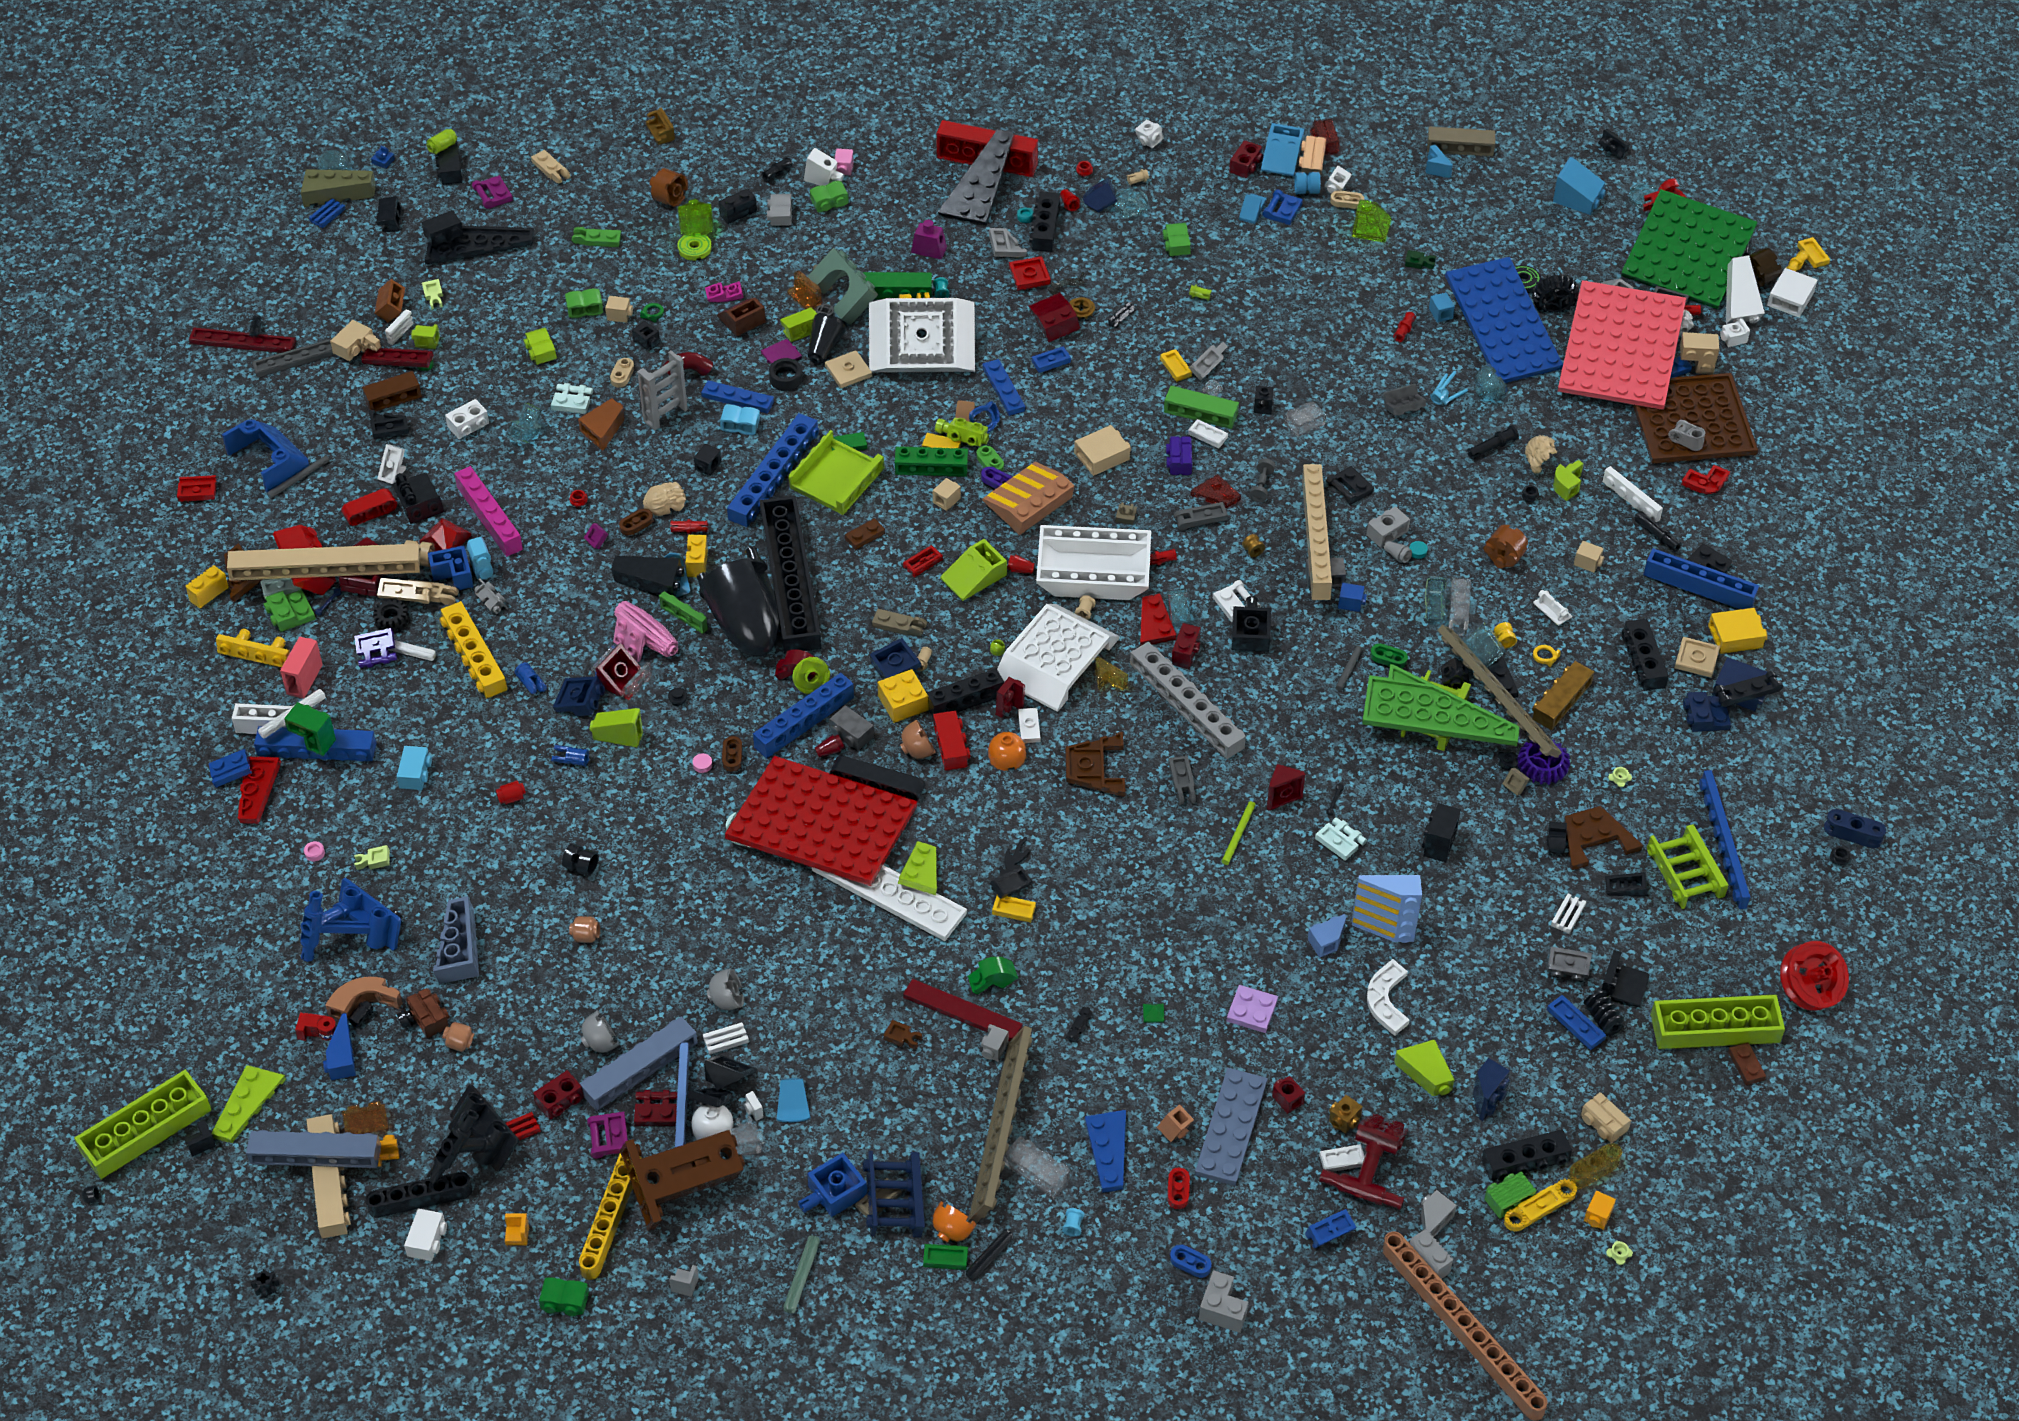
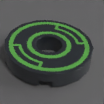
[1515,265,1541,293]

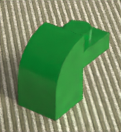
[968,956,1018,995]

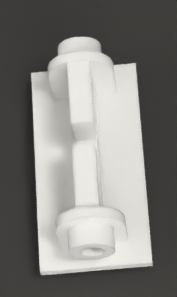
[1533,590,1572,626]

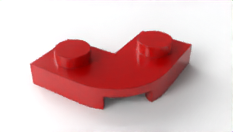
[1681,465,1730,494]

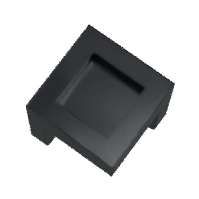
[184,1119,216,1157]

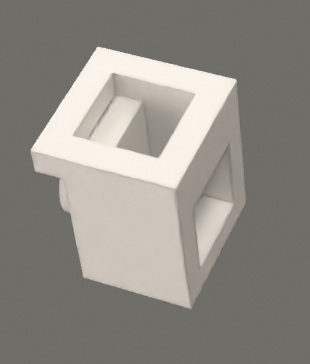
[1325,166,1352,193]
[1720,319,1750,347]

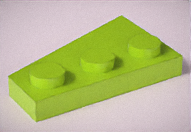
[898,841,937,895]

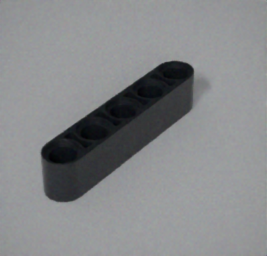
[829,755,925,801]
[365,1171,473,1218]

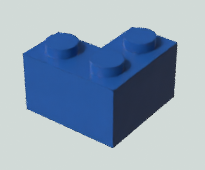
[427,546,474,590]

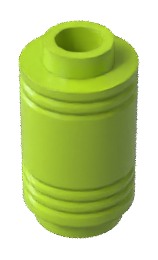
[426,129,457,154]

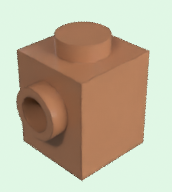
[1157,1104,1194,1142]

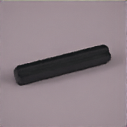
[966,1229,1013,1281]

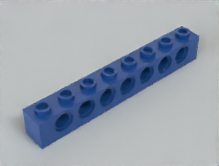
[727,413,819,527]

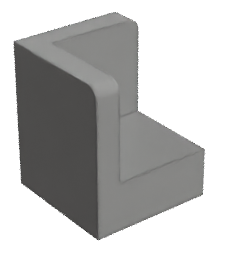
[669,1265,699,1297]

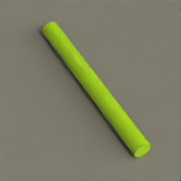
[1221,801,1256,865]

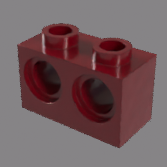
[1229,140,1263,179]
[533,1070,584,1120]

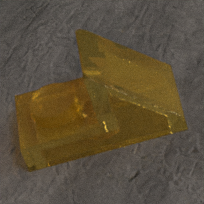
[1095,656,1128,691]

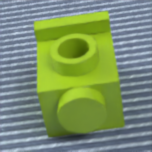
[411,324,440,349]

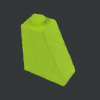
[590,708,643,748]
[1394,1039,1454,1096]

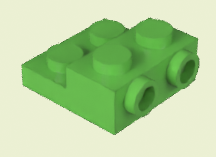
[263,589,316,632]

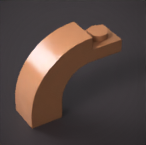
[326,977,403,1020]

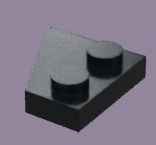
[369,410,409,439]

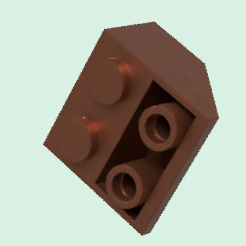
[717,297,766,337]

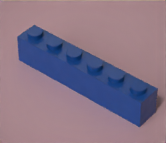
[1643,548,1760,609]
[254,726,376,761]

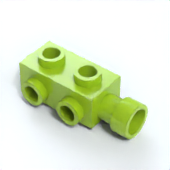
[935,418,989,447]

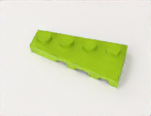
[211,1065,286,1143]

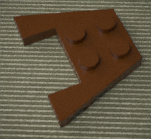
[1065,732,1126,797]
[1564,806,1643,870]

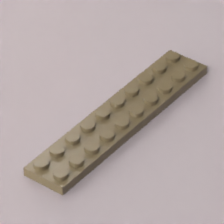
[968,1025,1032,1224]

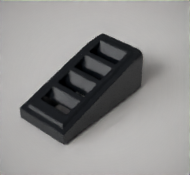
[1605,872,1648,897]

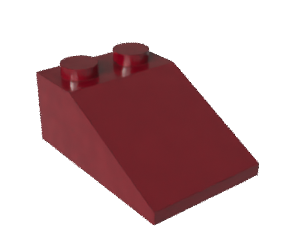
[1028,293,1080,343]

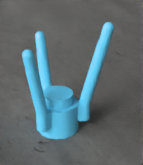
[1430,371,1468,405]

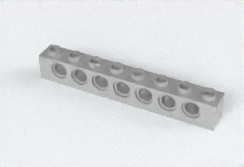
[1130,642,1246,759]

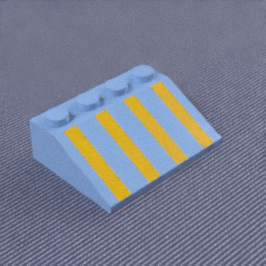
[1352,875,1422,943]

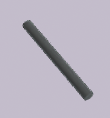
[267,455,330,499]

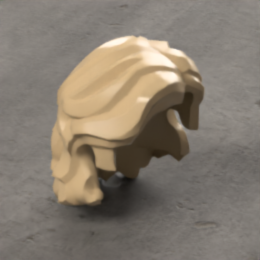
[1525,435,1557,474]
[643,482,686,516]

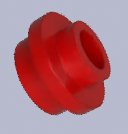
[1076,161,1093,176]
[569,490,588,507]

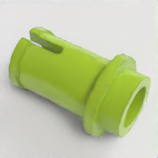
[1189,284,1212,301]

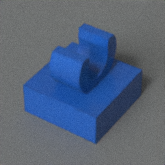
[371,146,395,169]

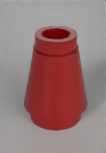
[1060,189,1080,211]
[1007,554,1035,574]

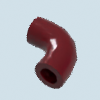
[663,352,713,376]

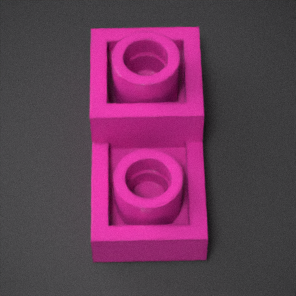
[705,281,744,302]

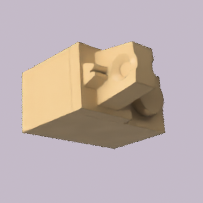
[330,320,381,361]

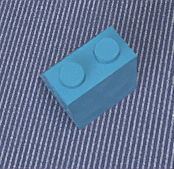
[1553,157,1606,215]

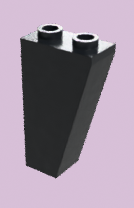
[611,556,685,597]

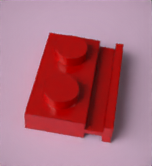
[177,475,217,501]

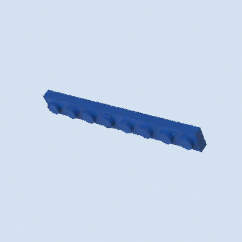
[1699,770,1750,909]

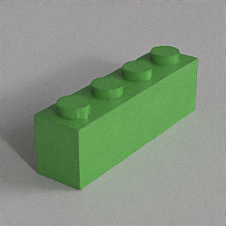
[1164,386,1239,429]

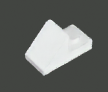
[377,444,406,484]

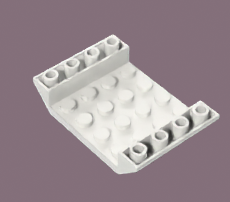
[997,604,1120,712]

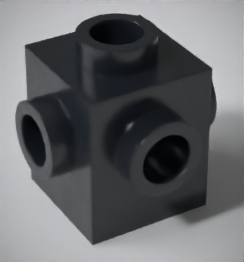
[1440,657,1470,690]

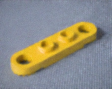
[1504,1179,1577,1232]

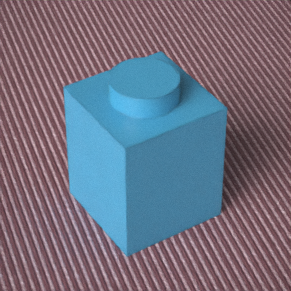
[1429,292,1455,322]

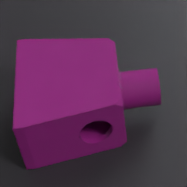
[911,220,947,260]

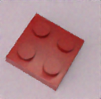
[1009,256,1051,290]

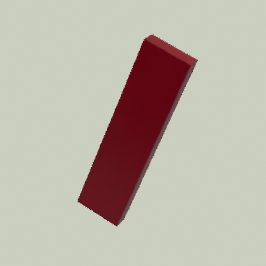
[361,348,434,368]

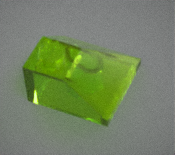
[1352,199,1391,243]

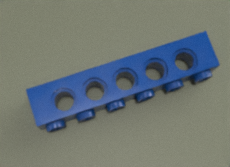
[753,673,854,759]

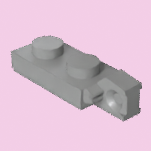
[1189,342,1228,381]

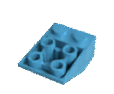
[1261,123,1304,176]

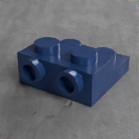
[869,638,921,679]
[553,676,605,716]
[1683,692,1731,732]

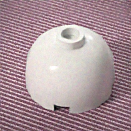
[691,1104,734,1140]

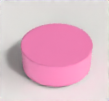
[693,753,712,773]
[304,841,325,862]

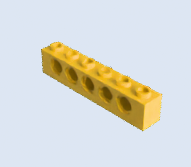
[439,601,507,699]

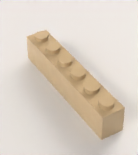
[307,1114,351,1239]

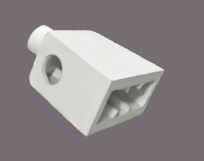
[804,148,844,186]

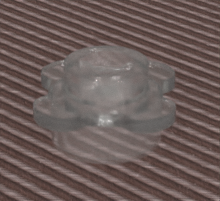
[1202,380,1223,397]

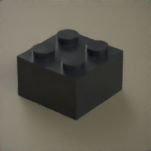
[1422,803,1461,863]

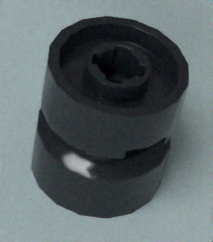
[562,843,599,876]

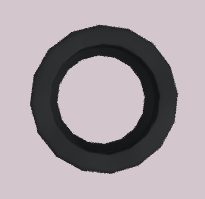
[769,358,803,391]

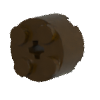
[1748,247,1782,289]

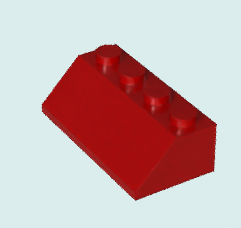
[273,525,336,596]

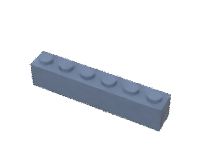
[580,1016,698,1111]
[246,1130,381,1168]

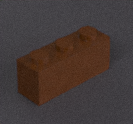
[362,371,422,412]

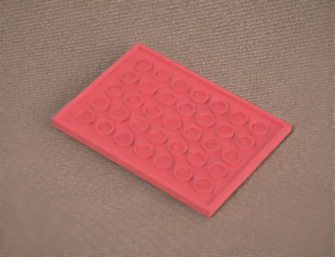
[1558,280,1686,410]

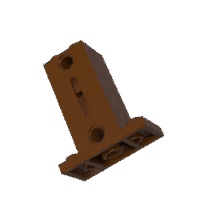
[620,1130,745,1231]

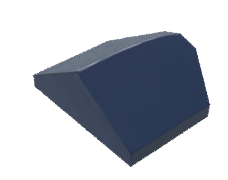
[1083,177,1118,213]

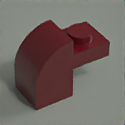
[774,650,816,680]

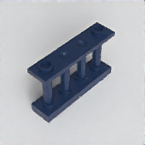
[863,1151,925,1238]

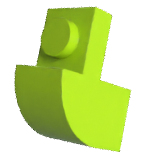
[1553,460,1583,501]

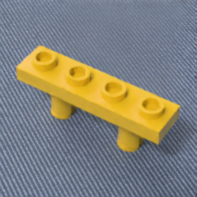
[216,629,290,667]

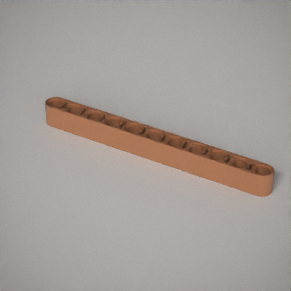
[1383,1232,1548,1421]

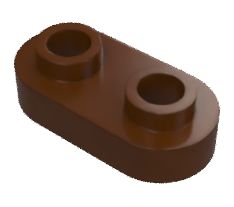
[619,509,653,536]
[722,736,743,772]

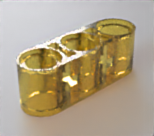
[1567,1143,1622,1190]

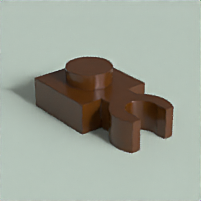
[883,1020,923,1049]

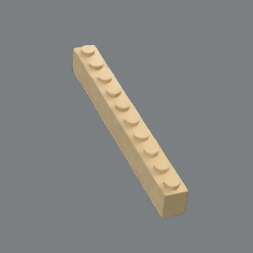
[1302,464,1332,600]
[227,544,420,581]

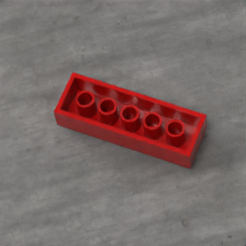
[936,120,1038,177]

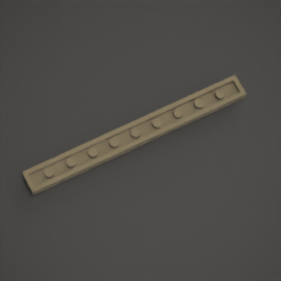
[1438,625,1562,758]

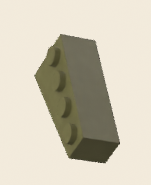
[301,169,376,207]

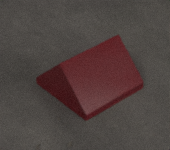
[596,643,645,697]
[1267,764,1306,811]

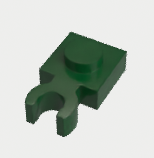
[1405,250,1436,269]

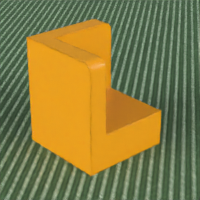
[505,1213,529,1246]

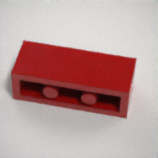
[933,711,970,771]

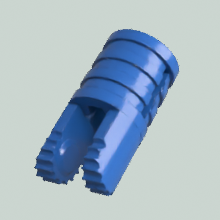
[514,662,547,694]
[551,745,589,767]

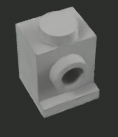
[981,1024,1009,1061]

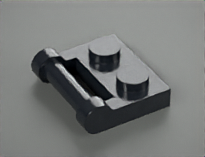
[1326,466,1374,505]

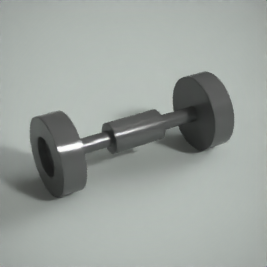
[1249,458,1275,502]

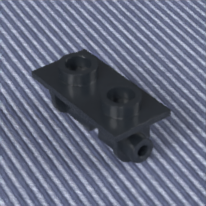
[404,496,445,524]

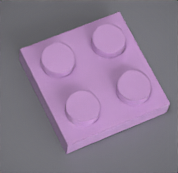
[1226,985,1278,1033]

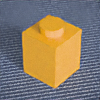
[1584,1191,1616,1230]

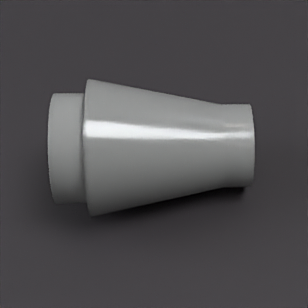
[1384,541,1412,563]

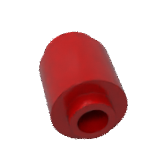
[495,780,526,804]

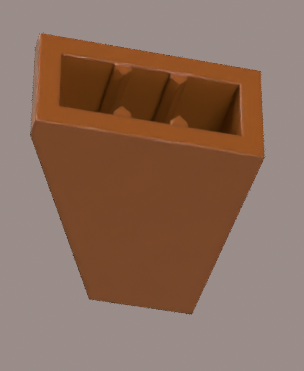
[578,398,625,450]

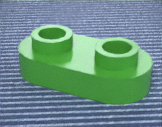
[977,446,1004,472]

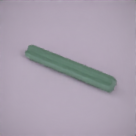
[783,1235,820,1314]

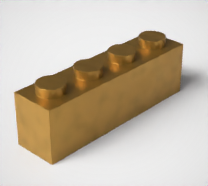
[1532,661,1594,731]

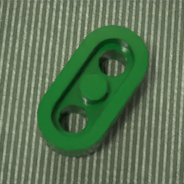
[1370,644,1408,668]

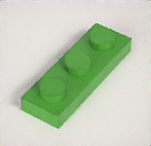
[659,591,708,634]

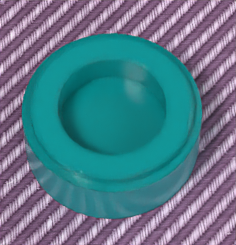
[1017,207,1034,223]
[1409,541,1428,559]

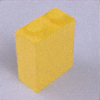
[1708,608,1767,654]

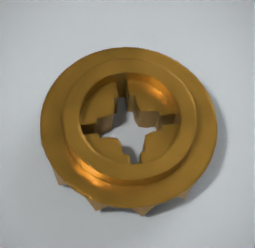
[1069,297,1095,320]

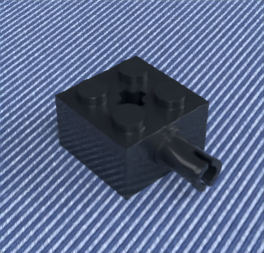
[1231,596,1271,652]

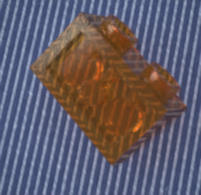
[787,270,822,309]
[342,1101,389,1134]

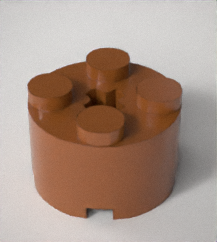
[649,168,688,207]
[1483,524,1528,568]

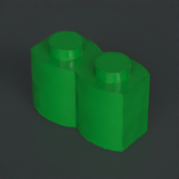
[539,1278,589,1316]

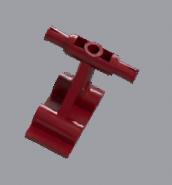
[1319,1113,1408,1210]

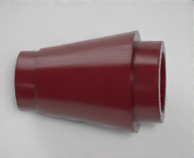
[814,734,844,758]

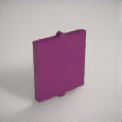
[761,339,802,364]

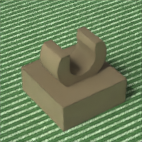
[1115,502,1137,525]
[1503,768,1529,795]

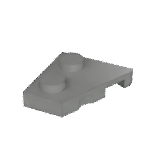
[989,228,1027,257]

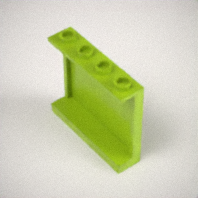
[788,430,885,515]

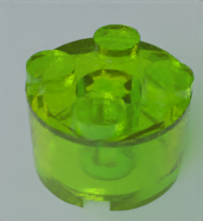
[678,199,713,236]

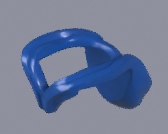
[969,401,1000,433]

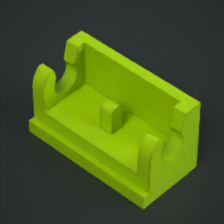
[780,307,817,342]

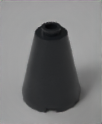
[808,313,846,364]

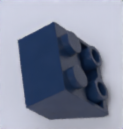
[1473,1058,1510,1121]

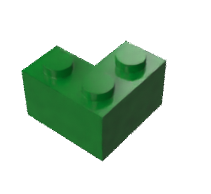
[284,702,336,756]

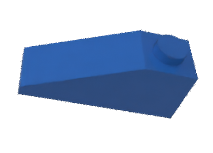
[323,1013,356,1080]

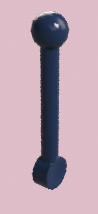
[315,588,342,616]

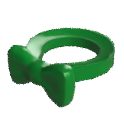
[640,303,664,323]

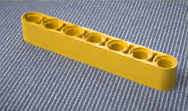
[579,1153,642,1280]

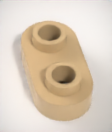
[1330,190,1364,209]
[610,358,634,388]

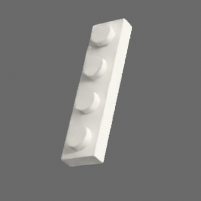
[1603,466,1663,523]

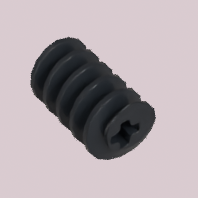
[1583,990,1624,1036]

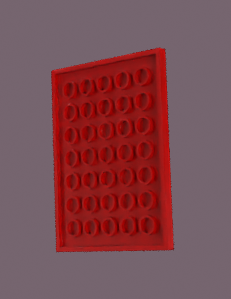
[725,756,917,886]

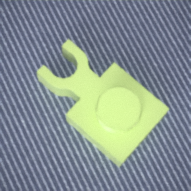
[422,279,443,309]
[354,845,390,870]

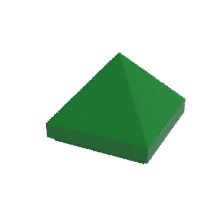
[1143,1004,1164,1023]

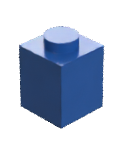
[1338,583,1367,612]

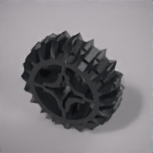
[1532,273,1579,313]

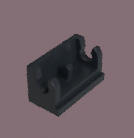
[376,196,403,232]

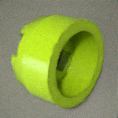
[990,639,1005,656]

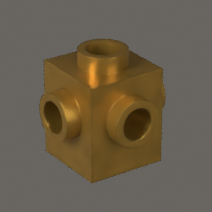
[1329,1095,1363,1134]

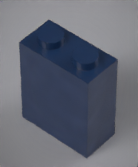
[1712,657,1771,711]

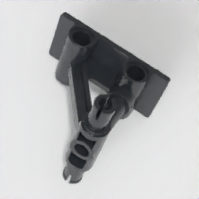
[426,1085,519,1183]

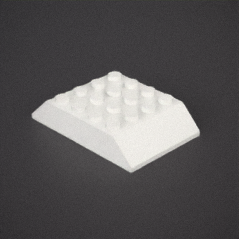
[1036,525,1151,600]

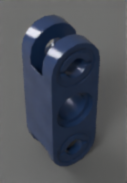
[1824,809,1886,848]

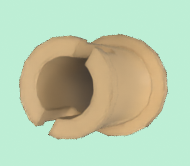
[1127,169,1149,185]
[916,647,933,671]

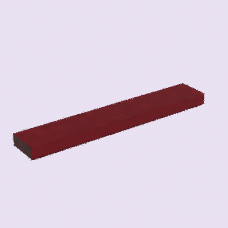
[189,327,296,353]
[903,979,1023,1041]

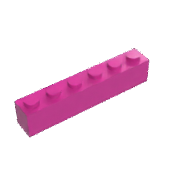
[454,466,523,557]

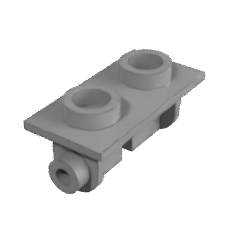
[474,578,508,614]

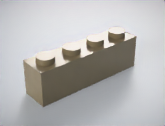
[1427,126,1495,156]

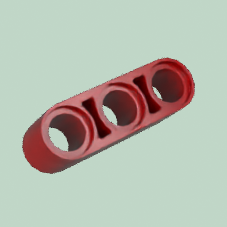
[341,488,398,526]

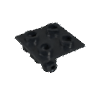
[392,472,438,509]

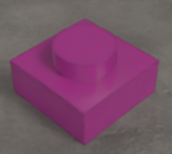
[584,523,608,549]

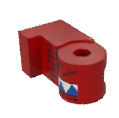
[295,1012,337,1041]

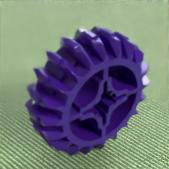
[1517,739,1570,786]

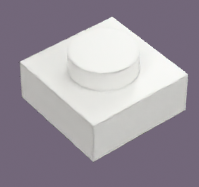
[744,1091,763,1121]

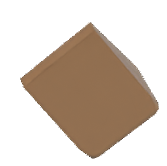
[955,400,975,421]

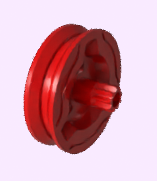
[1780,941,1849,1011]

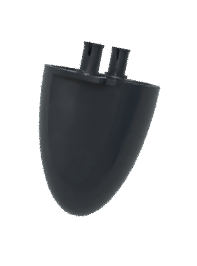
[696,546,779,657]

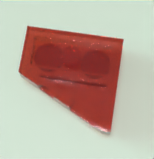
[1191,474,1241,508]

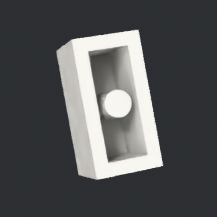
[404,1209,447,1261]

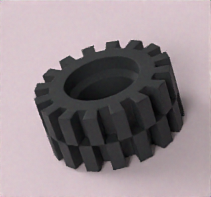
[373,598,409,633]

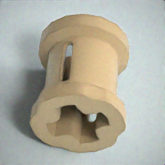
[1075,595,1096,620]

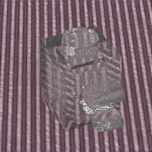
[731,1115,764,1156]

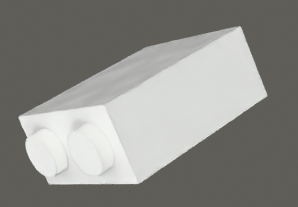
[1767,268,1817,318]

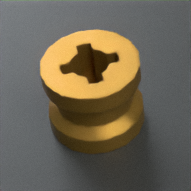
[1242,534,1265,557]

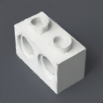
[445,399,489,439]

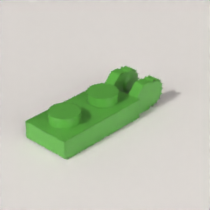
[572,227,621,247]

